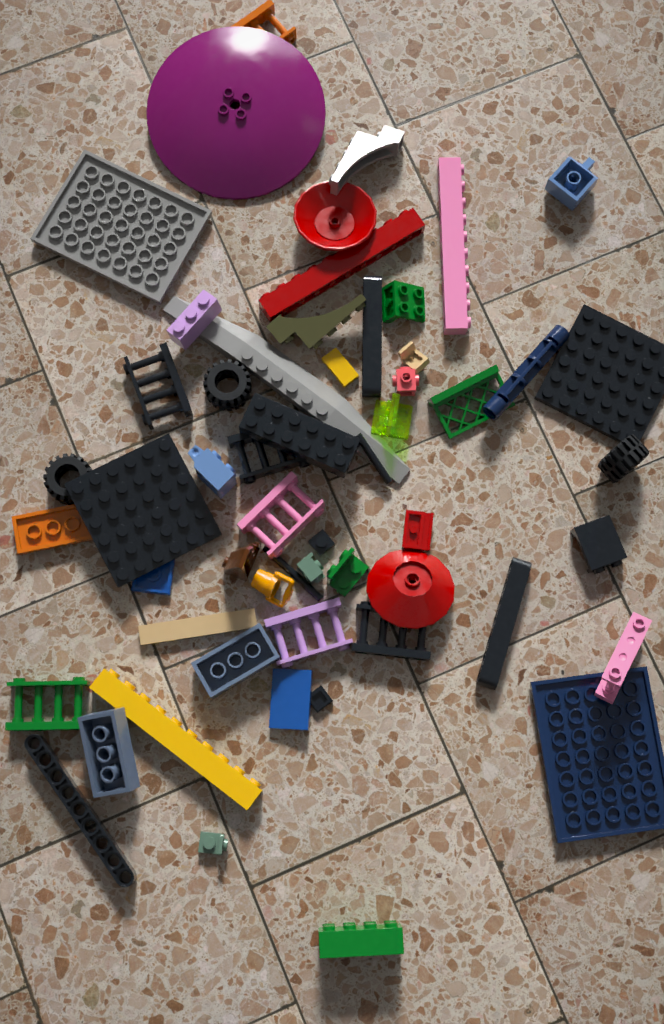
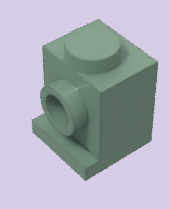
[296,552,326,585]

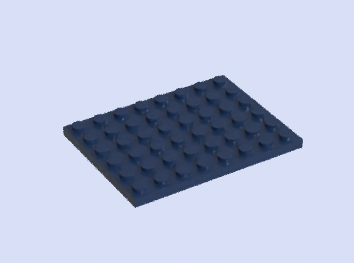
[530,666,664,843]

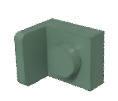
[198,831,228,855]

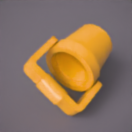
[251,569,295,608]

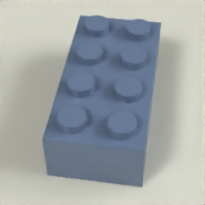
[191,623,280,699]
[77,707,140,798]

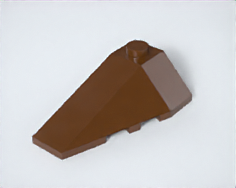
[222,542,261,582]

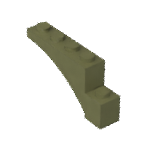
[266,294,367,349]

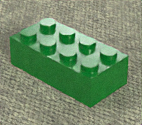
[318,920,404,958]

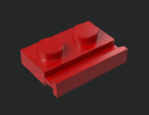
[402,510,434,552]

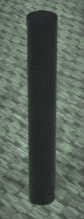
[356,433,392,484]

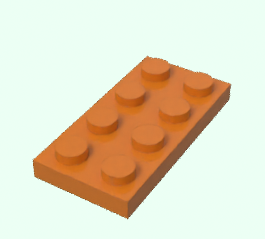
[12,504,92,555]

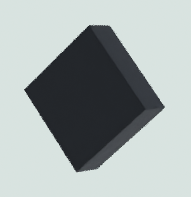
[311,685,333,713]

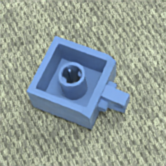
[545,157,598,211]
[188,445,237,499]

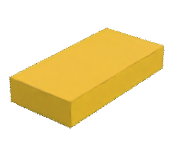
[321,348,359,388]

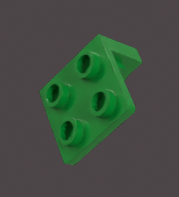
[382,280,425,324]
[326,547,369,598]

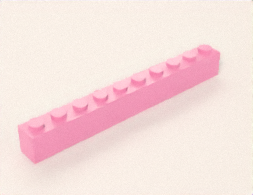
[437,157,471,335]

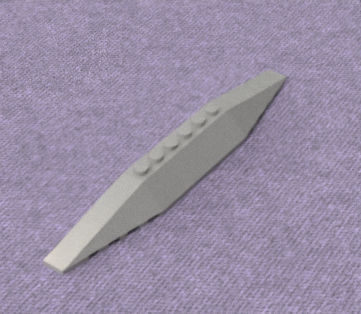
[163,296,410,485]

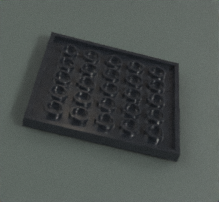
[534,304,664,443]
[64,433,222,588]

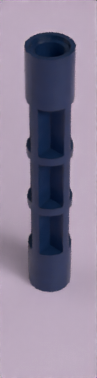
[482,325,570,421]

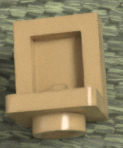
[398,341,430,375]

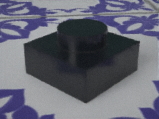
[308,529,335,557]

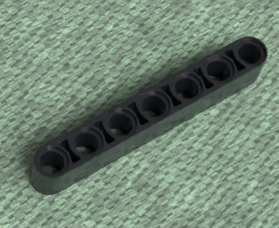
[362,276,382,398]
[476,557,532,690]

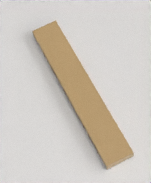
[138,608,257,646]

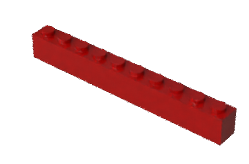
[258,208,425,323]

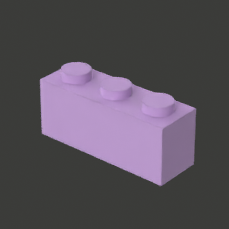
[166,289,222,351]

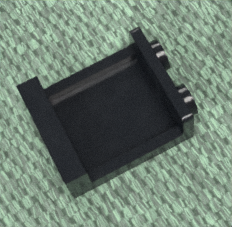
[570,515,627,574]

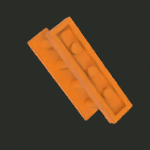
[231,0,297,44]

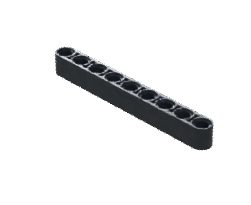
[24,734,137,887]

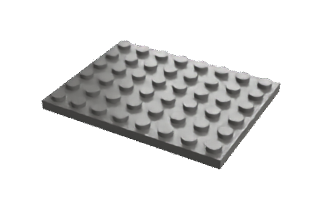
[30,149,212,304]

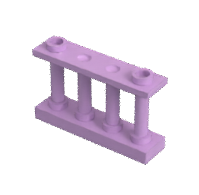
[264,597,353,669]

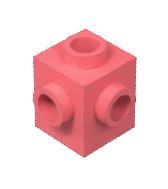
[392,366,419,396]

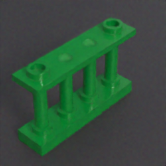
[5,677,90,731]

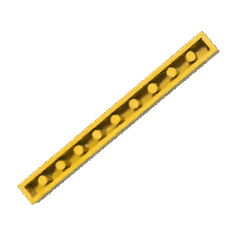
[89,669,263,810]

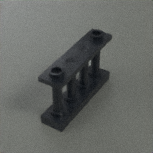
[123,342,193,430]
[227,433,311,484]
[351,601,431,662]

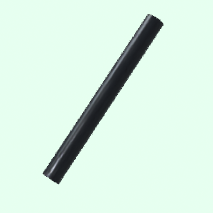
[262,546,323,602]

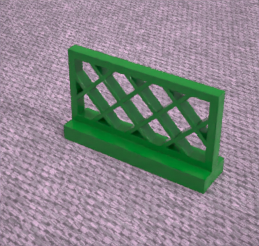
[427,365,515,439]

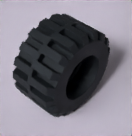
[203,359,252,411]
[597,434,650,483]
[43,453,92,505]

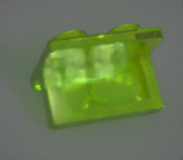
[371,393,413,440]

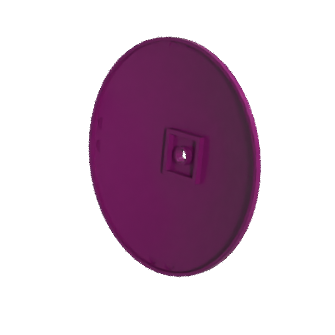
[146,26,326,200]

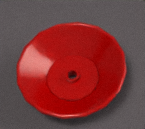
[293,181,377,251]
[366,549,455,629]

